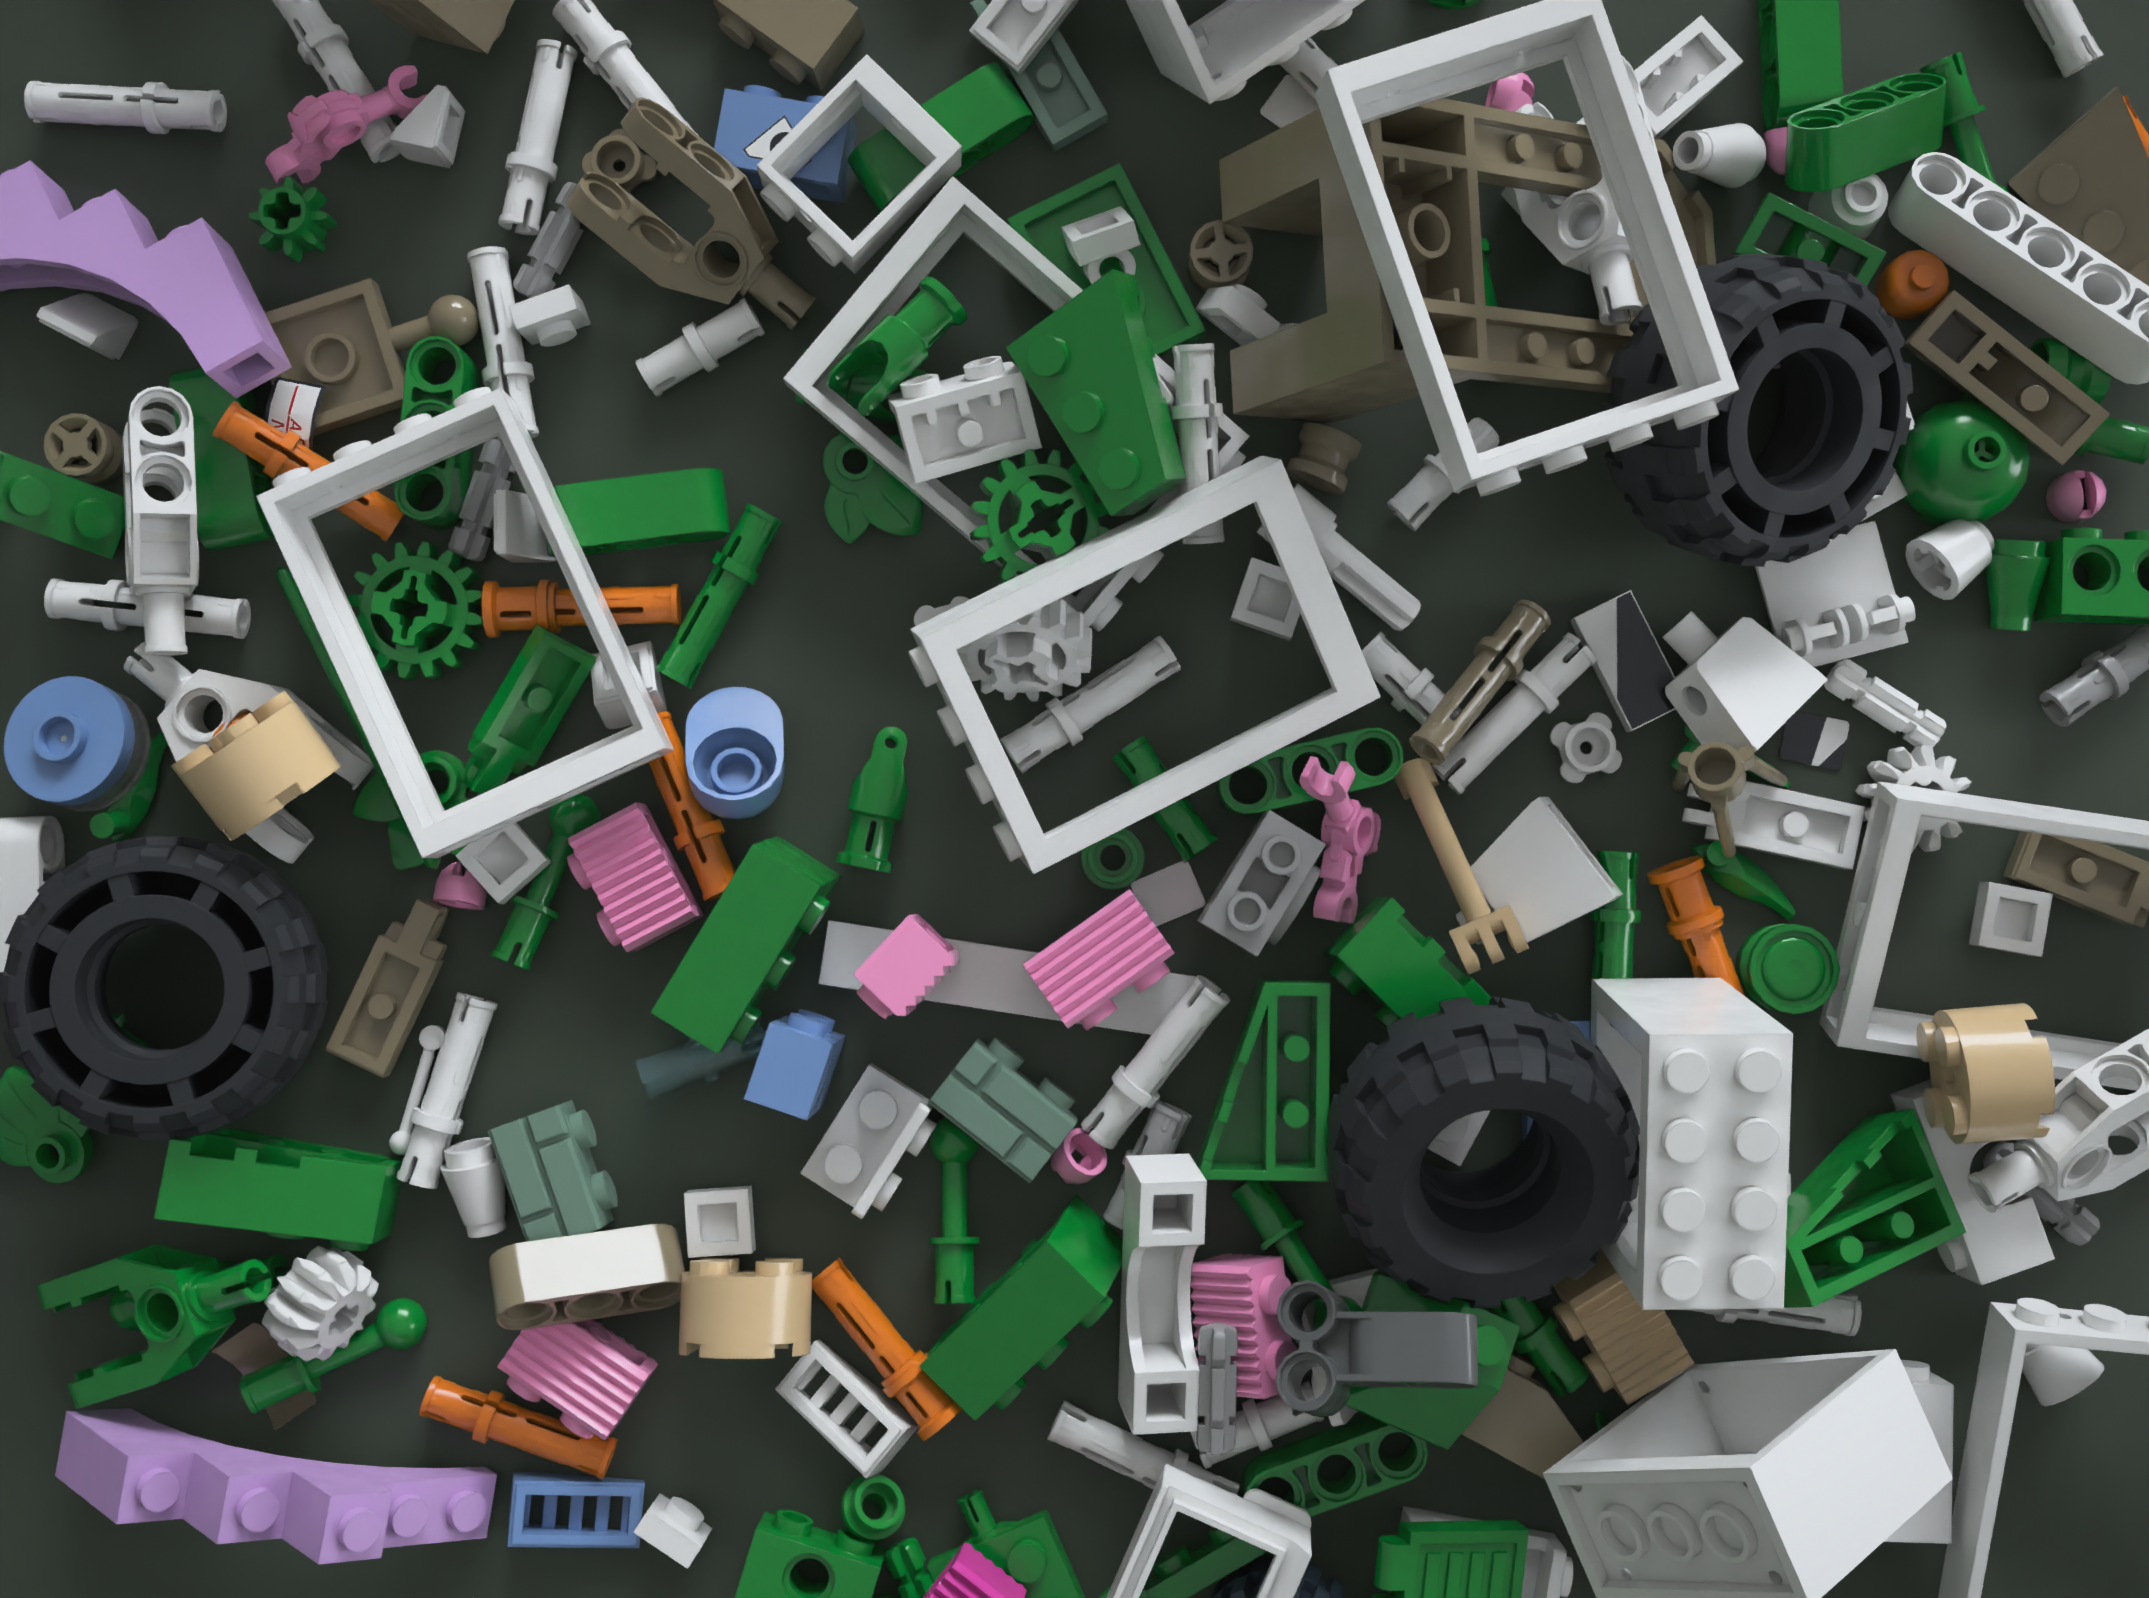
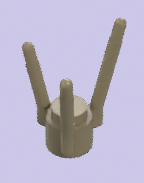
[1671,741,1788,858]

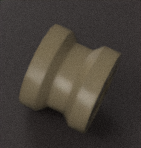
[1188,220,1253,292]
[43,413,123,485]
[1286,422,1362,495]

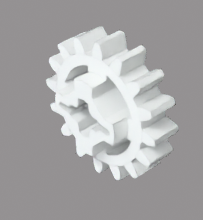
[956,599,1092,702]

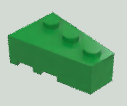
[1195,979,1331,1182]

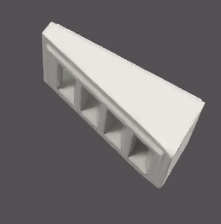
[775,1339,919,1478]

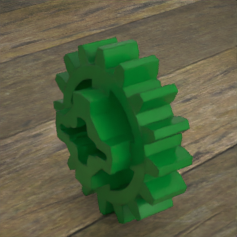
[969,449,1110,583]
[347,541,484,681]

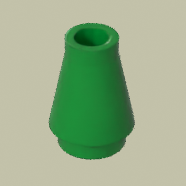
[1985,539,2052,631]

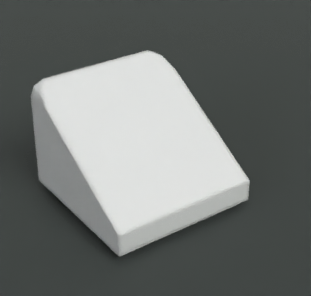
[389,85,465,168]
[36,293,138,361]
[494,490,557,563]
[591,641,667,729]

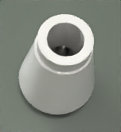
[1673,123,1766,188]
[440,1137,507,1238]

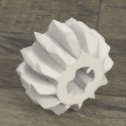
[1855,745,1972,852]
[262,1246,379,1362]

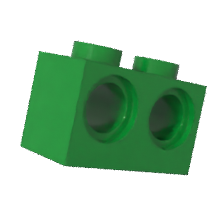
[2035,528,2149,626]

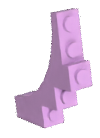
[0,160,292,398]
[55,1408,497,1565]

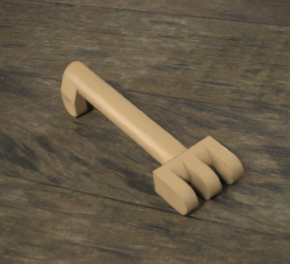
[1394,758,1529,974]

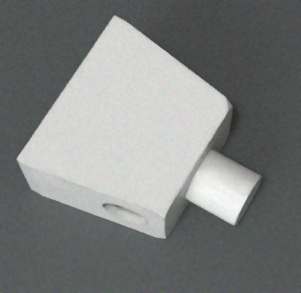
[1662,611,1828,752]
[1456,797,1623,945]

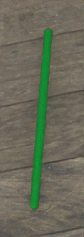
[275,566,441,870]

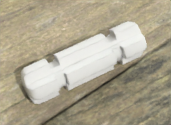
[1824,659,1947,748]

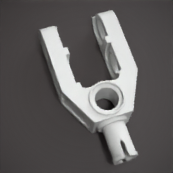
[1514,55,1663,326]
[122,386,199,656]
[124,642,374,864]
[1968,1029,2149,1213]

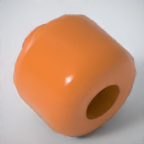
[1876,250,1950,320]

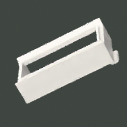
[1106,1463,1312,1598]

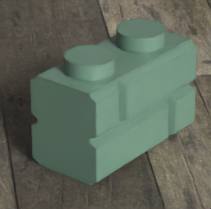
[928,1037,1078,1183]
[488,1100,618,1242]

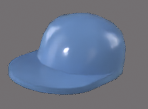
[685,687,785,820]

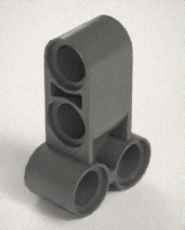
[1276,1280,1478,1418]

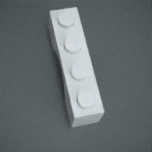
[1118,1153,1207,1435]

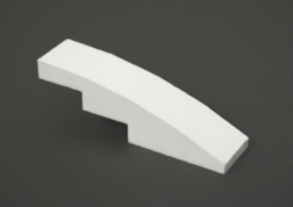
[1501,15,1744,216]

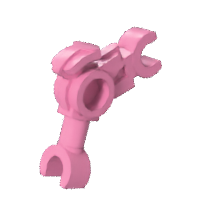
[265,65,428,184]
[1299,756,1381,923]

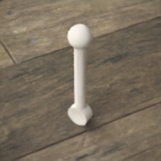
[389,1025,446,1155]

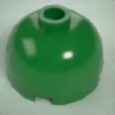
[1892,398,2031,526]

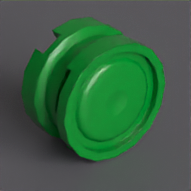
[1735,923,1840,1014]

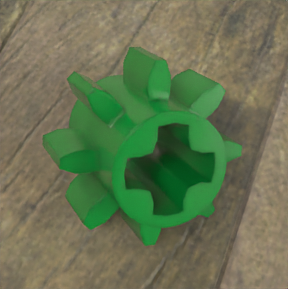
[248,177,337,263]

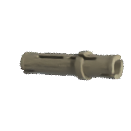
[1409,599,1551,765]

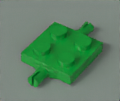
[927,1488,1086,1598]

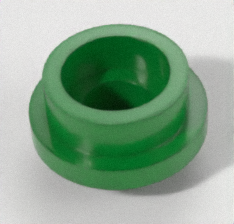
[1081,828,1145,890]
[841,1474,905,1542]

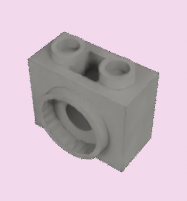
[1196,810,1326,957]

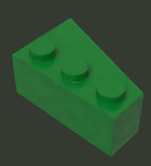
[1006,269,1186,516]
[650,836,842,1054]
[1324,897,1492,1029]
[1784,1108,1966,1308]
[154,1126,403,1251]
[919,1194,1123,1421]

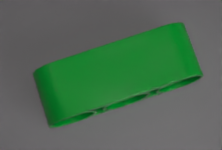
[1757,0,1843,131]
[847,62,1035,213]
[1785,73,1947,192]
[394,336,481,530]
[169,367,275,551]
[546,468,731,557]
[1216,728,1403,816]
[1242,1415,1428,1517]

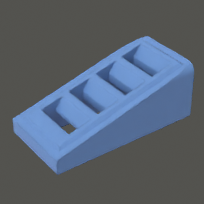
[507,1471,645,1548]

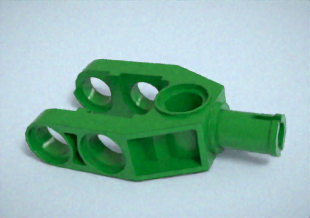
[35,1243,272,1409]

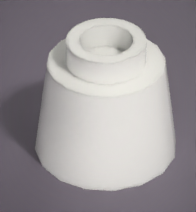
[1808,174,1888,240]
[1905,519,1995,600]
[2022,1344,2104,1406]

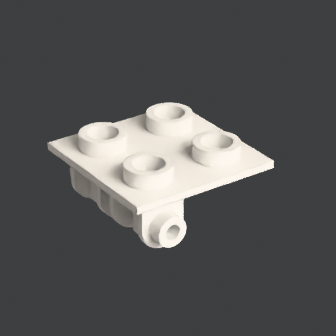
[1755,521,1915,667]

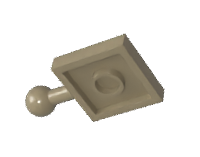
[265,278,480,436]

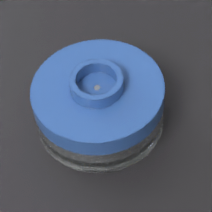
[4,676,151,811]

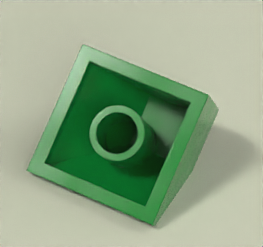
[1345,1274,1520,1450]

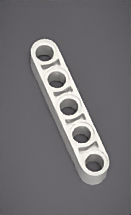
[1888,152,2149,385]

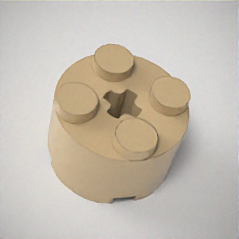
[171,690,341,841]
[1916,1003,2055,1144]
[679,1257,812,1359]

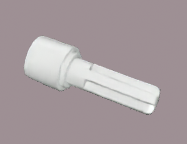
[1257,483,1421,631]

